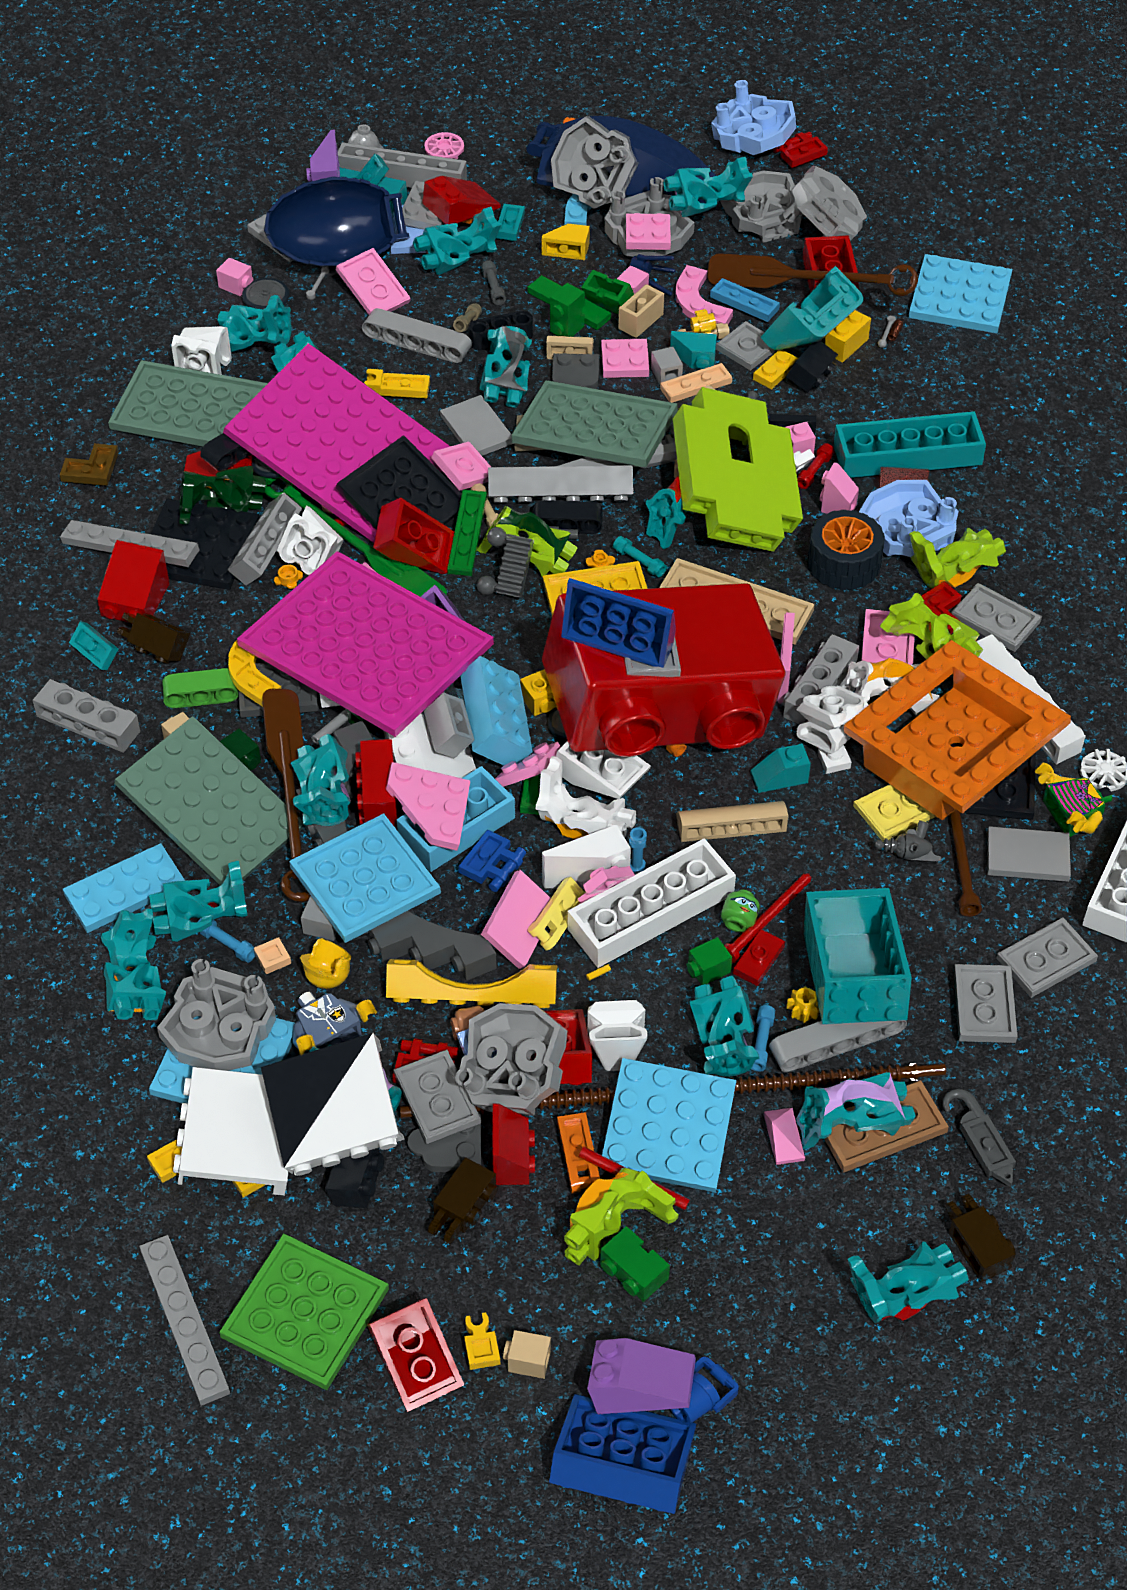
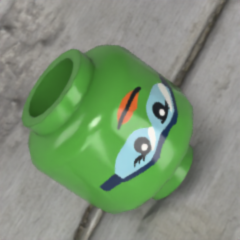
[721,890,760,932]

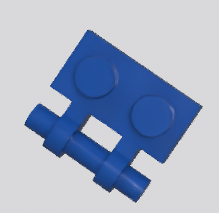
[459,829,526,892]

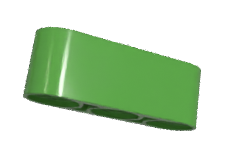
[162,668,238,708]

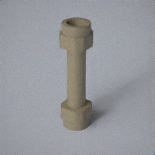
[453,303,482,332]

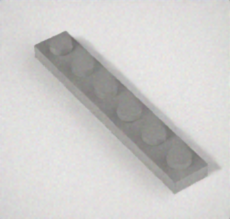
[60,520,199,567]
[139,1235,230,1406]

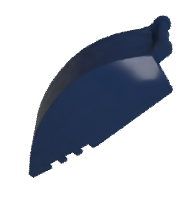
[526,116,716,203]

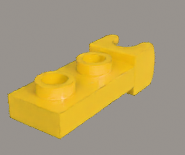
[364,369,430,398]

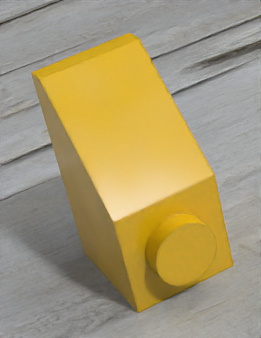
[542,224,590,260]

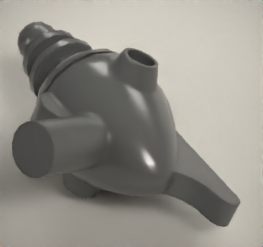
[875,820,941,862]

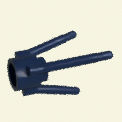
[630,254,676,296]

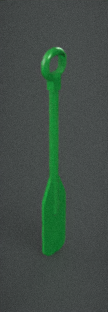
[265,476,447,597]

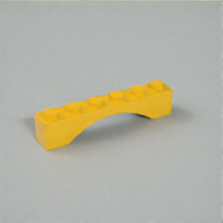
[386,959,557,1008]

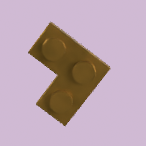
[60,443,119,486]

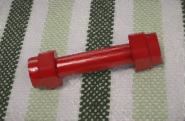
[797,443,835,489]

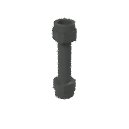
[481,260,506,305]

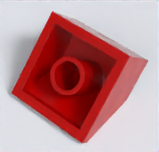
[493,1104,535,1185]

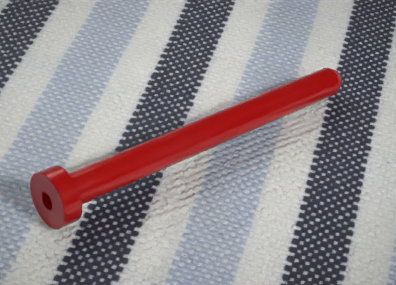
[724,873,811,963]

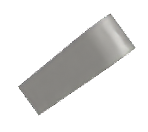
[362,308,472,363]
[769,1020,907,1072]

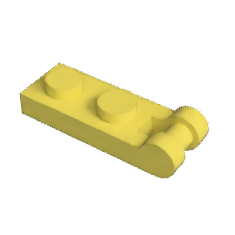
[527,877,585,951]

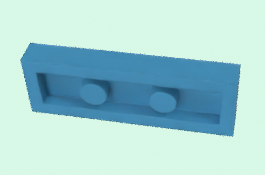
[710,278,780,322]

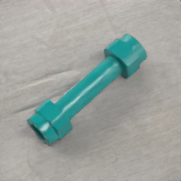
[613,536,667,578]

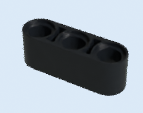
[469,311,533,351]
[200,433,251,472]
[533,500,603,534]

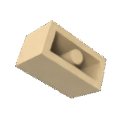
[618,284,664,338]

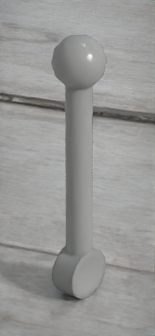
[306,267,330,299]
[878,316,896,348]

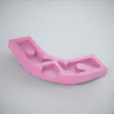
[675,265,733,324]

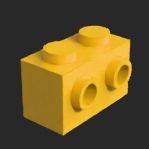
[824,310,871,363]
[520,669,557,716]

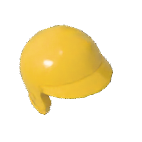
[300,938,351,989]

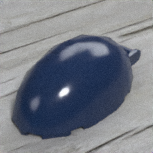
[264,177,410,267]

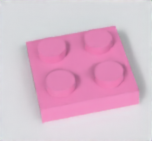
[626,213,671,250]
[601,339,649,378]
[431,442,491,491]

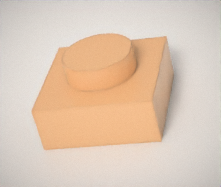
[254,937,291,974]

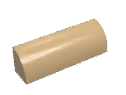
[676,801,788,842]

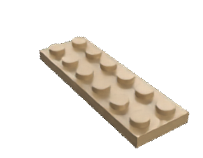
[659,558,815,645]

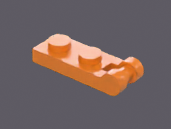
[557,1112,600,1193]

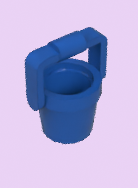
[670,1357,739,1425]

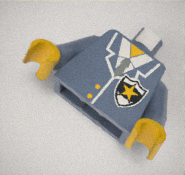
[293,992,377,1055]

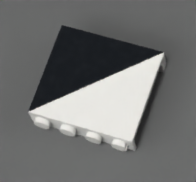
[261,1033,404,1176]

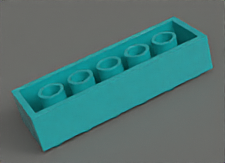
[834,411,986,478]

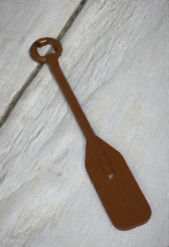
[708,254,918,296]
[262,688,311,902]

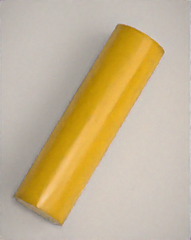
[586,964,611,981]

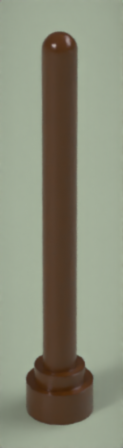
[949,809,982,917]

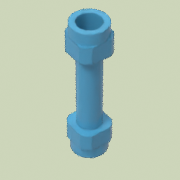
[629,827,647,875]
[198,918,255,963]
[751,1005,776,1072]

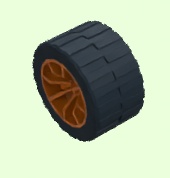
[807,510,885,590]

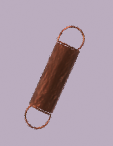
[887,318,904,342]

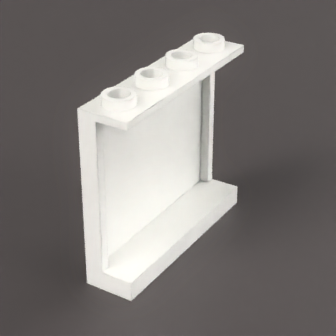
[173,1067,288,1196]

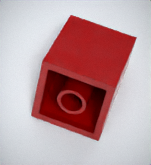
[97,540,170,624]

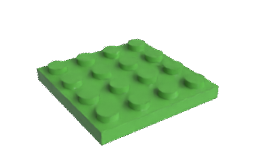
[219,1233,389,1390]

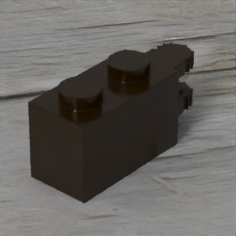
[117,612,191,664]
[427,1157,498,1245]
[945,1194,1016,1283]

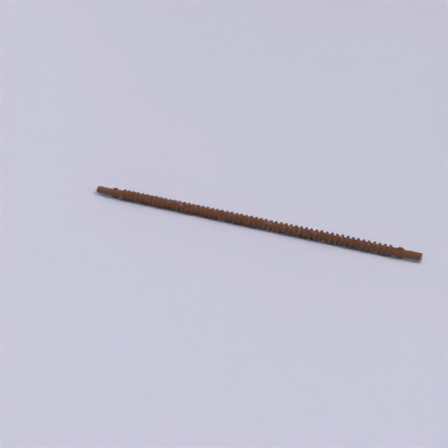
[400,1063,946,1118]

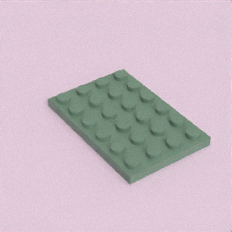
[108,360,268,446]
[511,380,678,468]
[114,716,305,886]

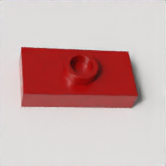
[733,929,785,986]

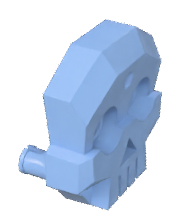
[711,80,796,155]
[859,480,959,558]

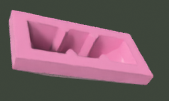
[764,1108,805,1165]

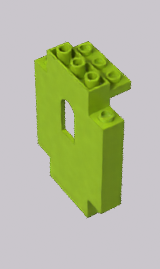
[673,387,803,552]

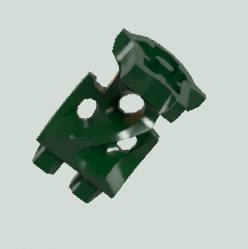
[179,466,266,524]

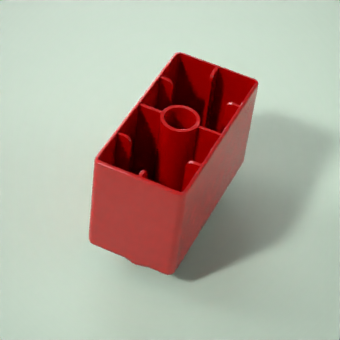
[542,583,786,757]

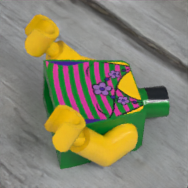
[1035,763,1112,837]

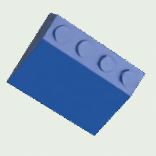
[561,578,676,668]
[549,1394,697,1514]

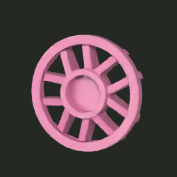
[425,132,464,159]

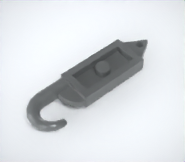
[943,1089,1016,1187]

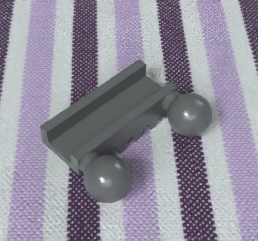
[477,527,534,598]

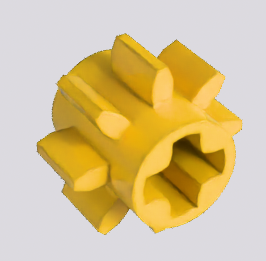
[690,309,716,334]
[787,986,819,1023]

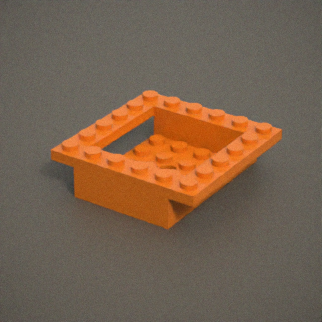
[844,640,1071,820]

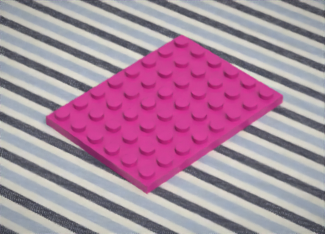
[223,343,451,543]
[237,551,494,737]

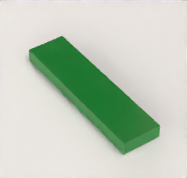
[528,275,611,330]
[448,489,487,576]

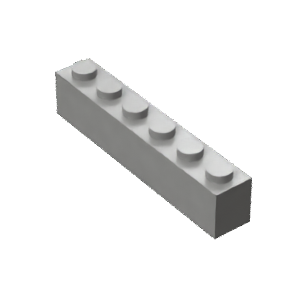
[338,142,467,188]
[488,465,633,503]

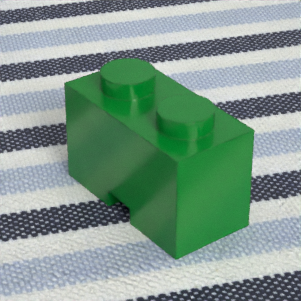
[581,270,634,314]
[550,283,585,337]
[600,1226,670,1302]

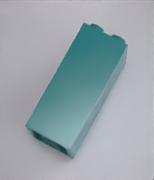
[804,888,912,1024]

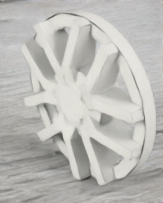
[1080,749,1127,791]

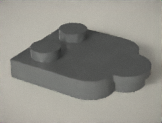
[552,353,599,389]
[408,1114,481,1172]

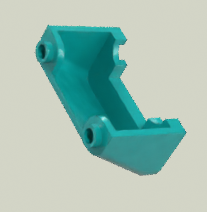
[760,266,863,350]

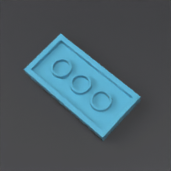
[63,843,185,933]

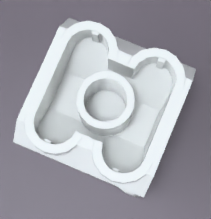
[171,326,232,375]
[277,505,344,575]
[796,685,869,754]
[587,1000,647,1071]

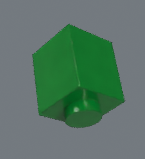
[687,937,732,985]

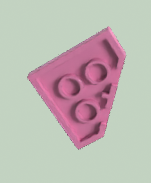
[386,762,470,851]

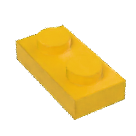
[753,350,799,390]

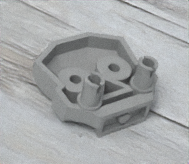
[551,116,639,208]
[783,165,867,241]
[720,171,805,243]
[605,177,694,257]
[157,959,276,1071]
[456,1003,567,1116]

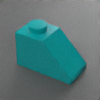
[670,331,717,369]
[750,744,811,793]

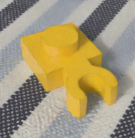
[464,1312,501,1370]

